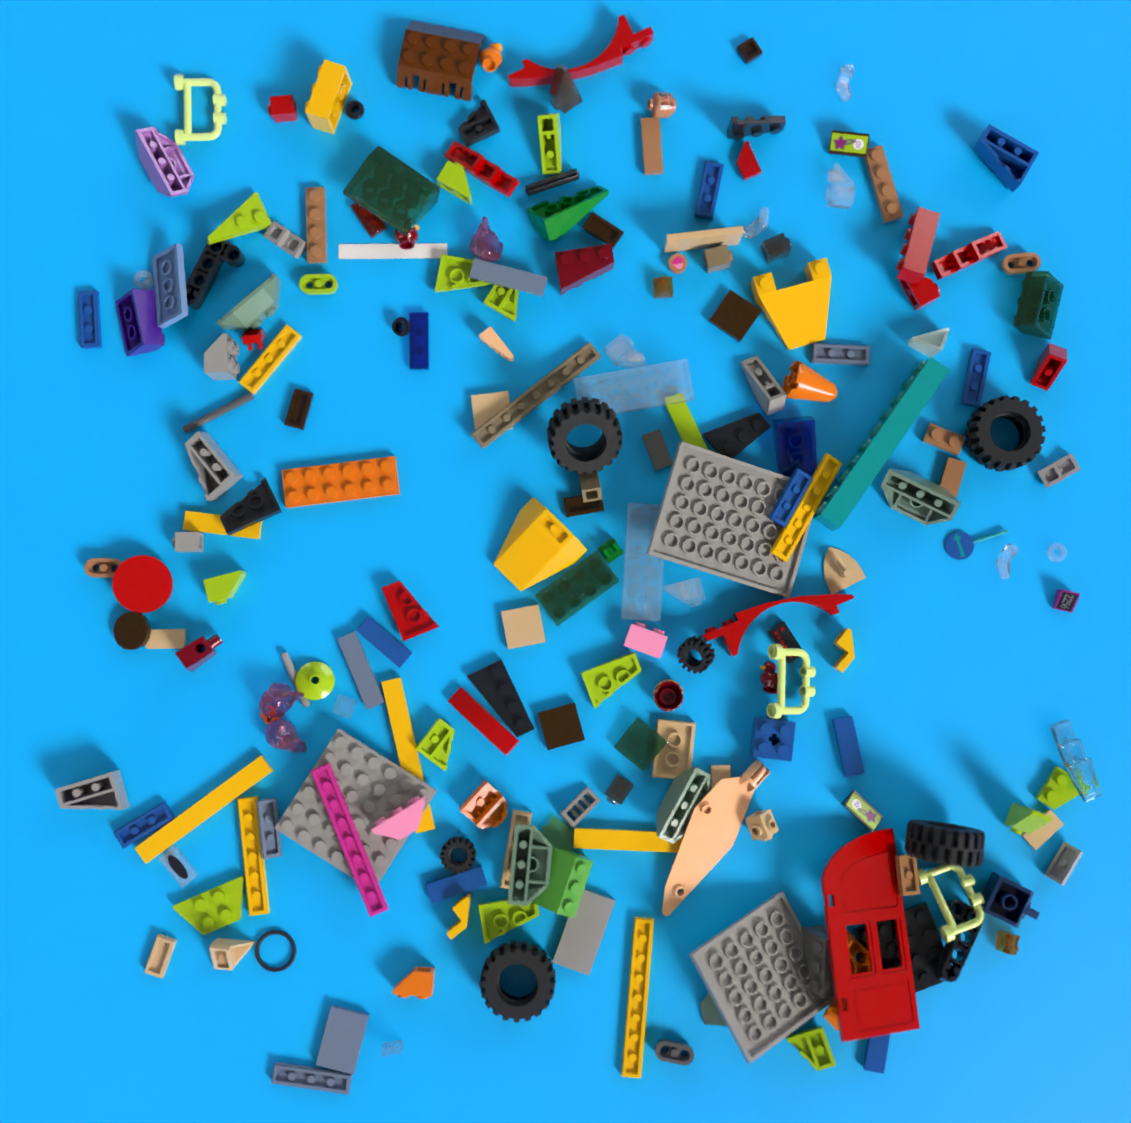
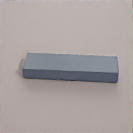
[811,343,870,366]
[256,797,282,859]

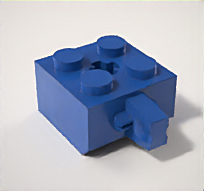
[749,714,796,761]

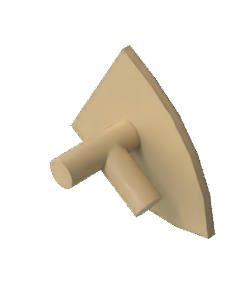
[823,547,866,594]

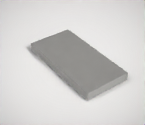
[552,889,615,976]

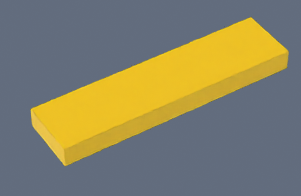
[239,324,302,395]
[183,511,262,539]

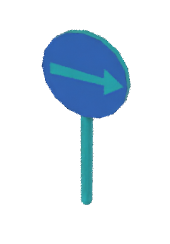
[945,530,1008,560]

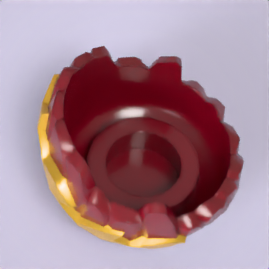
[653,680,683,711]

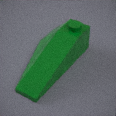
[526,185,609,241]

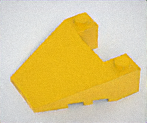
[750,257,832,350]

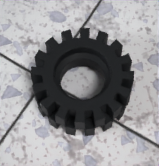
[677,636,715,674]
[440,836,476,874]

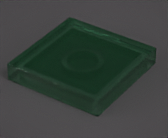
[614,717,668,772]

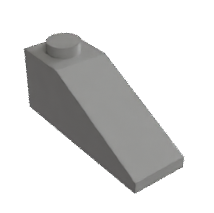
[740,355,786,416]

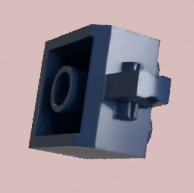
[981,871,1040,928]

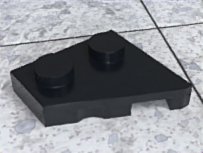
[458,99,500,147]

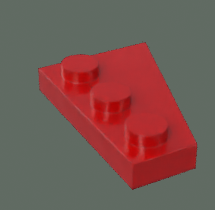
[382,581,439,642]

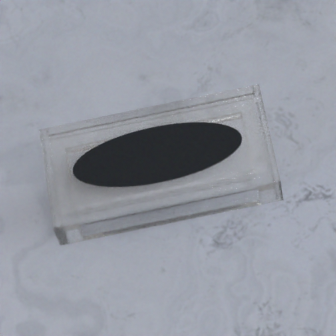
[158,845,199,888]

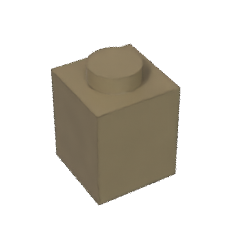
[702,245,733,273]
[578,470,602,503]

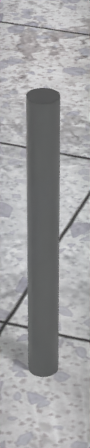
[182,392,254,433]

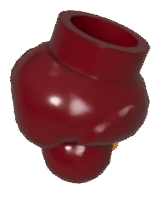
[394,219,419,250]
[760,661,778,694]

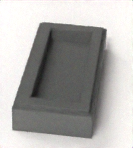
[641,429,673,471]

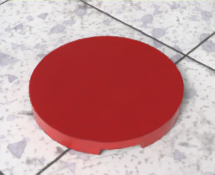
[112,555,173,613]

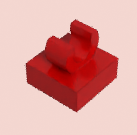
[242,329,265,351]

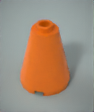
[782,361,838,402]

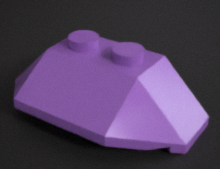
[135,127,195,197]

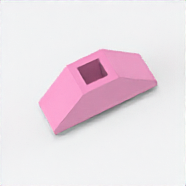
[371,795,426,840]

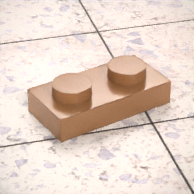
[921,423,966,456]
[895,854,920,896]

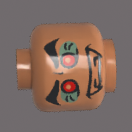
[647,92,676,118]

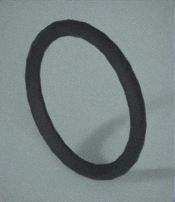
[255,930,296,972]

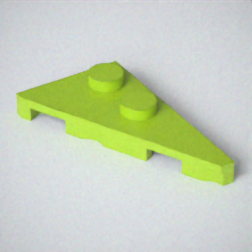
[207,192,272,245]

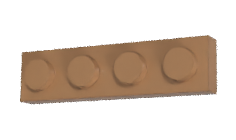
[864,145,903,223]
[306,187,327,264]

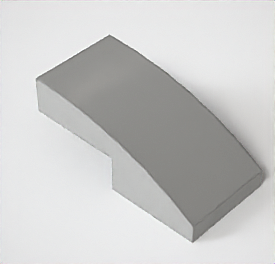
[263,221,307,259]
[1037,453,1081,488]

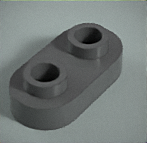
[655,1039,694,1065]

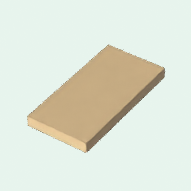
[663,226,744,253]

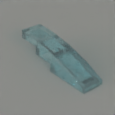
[1050,719,1101,802]

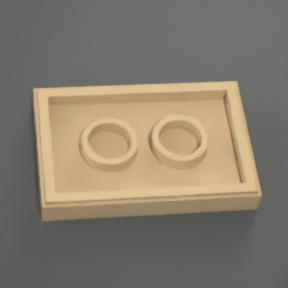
[651,719,696,779]

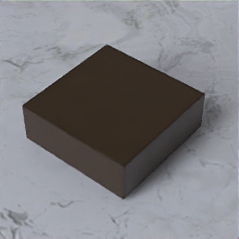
[736,37,763,65]

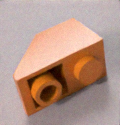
[392,966,435,999]

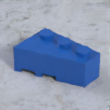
[973,124,1039,192]

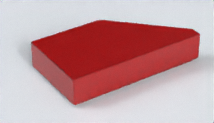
[736,140,762,181]

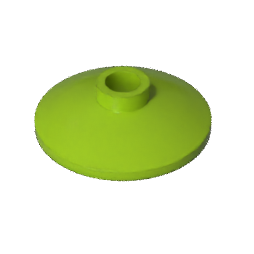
[295,661,335,700]

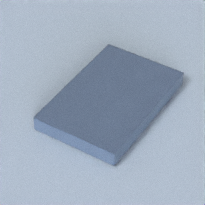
[316,1005,370,1075]

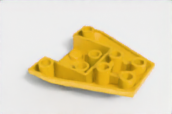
[493,497,588,591]

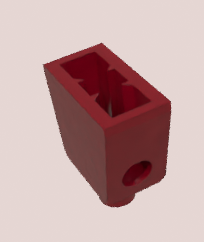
[175,633,223,672]

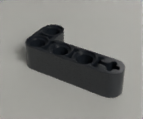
[186,241,245,310]
[934,900,984,982]

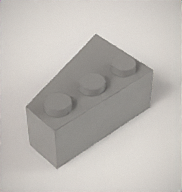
[185,431,243,501]
[55,770,130,810]

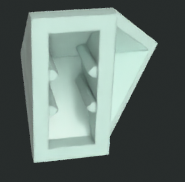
[907,327,949,358]

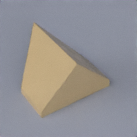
[209,938,256,971]

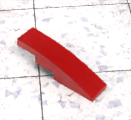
[444,141,519,198]
[930,231,1008,280]
[448,687,520,756]

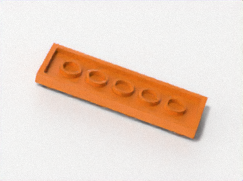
[281,456,400,508]

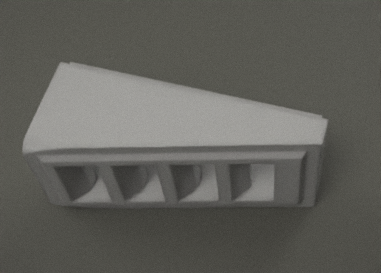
[558,786,601,828]

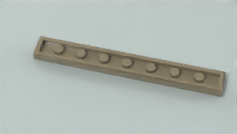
[471,342,601,450]

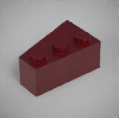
[555,244,614,295]

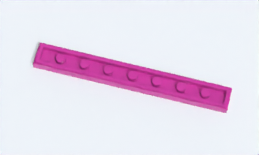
[311,762,389,917]

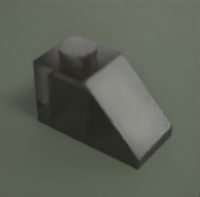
[549,63,583,114]

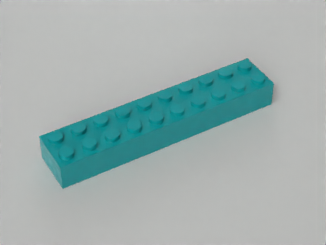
[814,357,950,531]

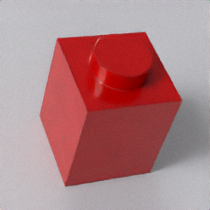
[268,95,298,123]

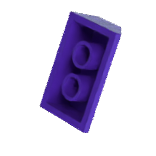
[115,289,165,357]

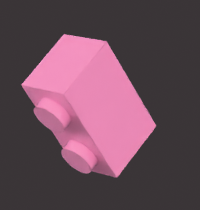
[623,622,668,659]

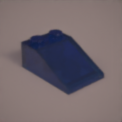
[773,416,817,477]

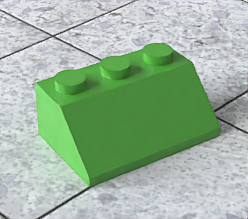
[532,846,593,918]

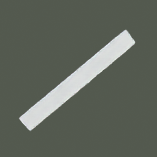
[339,243,447,259]

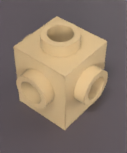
[745,809,779,842]

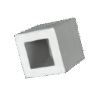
[172,532,203,553]

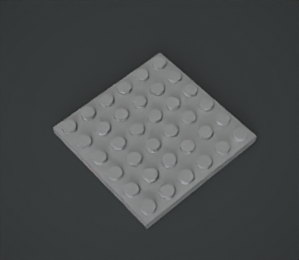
[274,728,437,882]
[689,892,834,1064]

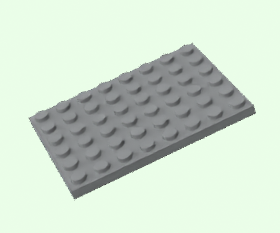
[646,441,813,598]

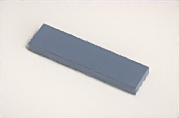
[469,258,548,297]
[337,631,385,710]
[271,1061,352,1095]

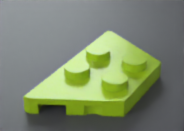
[172,875,245,935]

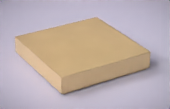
[471,391,513,430]
[501,604,546,649]

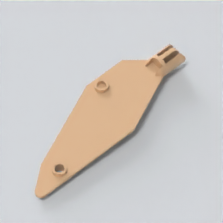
[662,759,771,916]

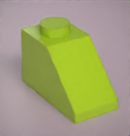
[436,160,472,204]
[203,570,246,605]

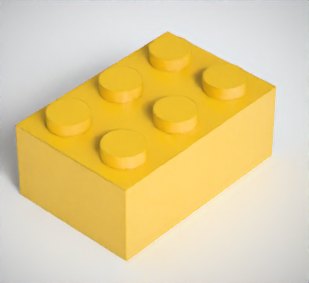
[305,59,352,135]

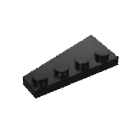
[467,659,535,737]

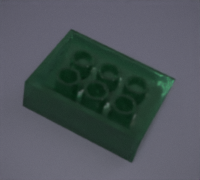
[343,146,441,236]

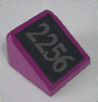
[1053,589,1080,613]

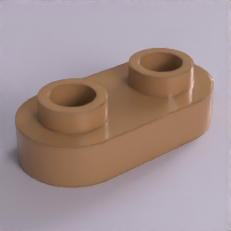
[1001,252,1041,275]
[84,558,122,578]

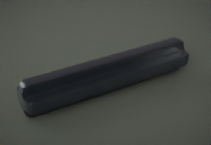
[525,169,579,196]

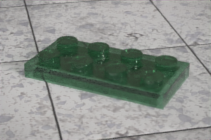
[535,550,619,626]

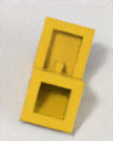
[833,628,855,673]
[446,893,471,939]

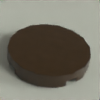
[113,612,151,650]

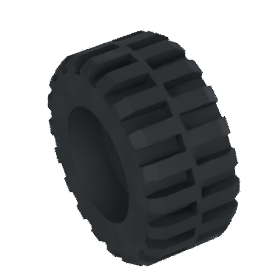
[964,396,1046,472]
[547,397,623,474]
[904,819,985,867]
[480,940,555,1023]

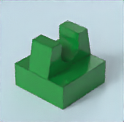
[598,538,624,564]

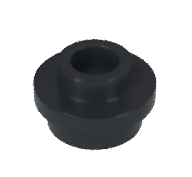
[345,100,364,120]
[392,317,410,336]

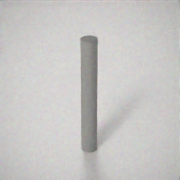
[280,652,311,707]

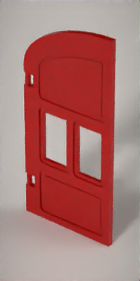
[821,828,920,1042]

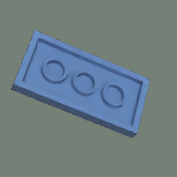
[152,243,188,329]

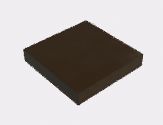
[709,290,761,343]
[538,702,585,750]

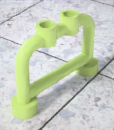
[174,74,227,145]
[767,644,816,718]
[918,864,985,942]

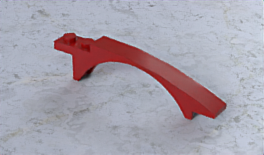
[508,15,654,87]
[701,594,854,656]

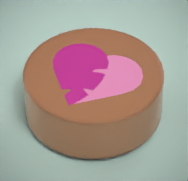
[668,254,687,274]

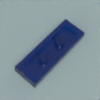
[409,312,429,370]

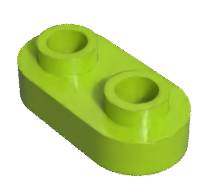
[299,274,338,295]

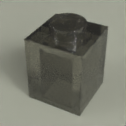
[760,233,792,264]
[604,773,634,805]

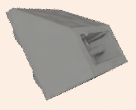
[204,333,240,380]

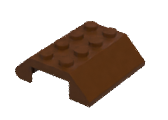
[397,20,485,102]

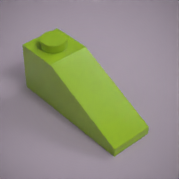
[537,112,562,175]
[1005,803,1052,835]

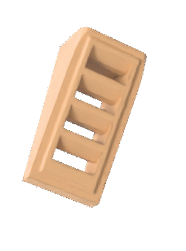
[479,327,514,362]

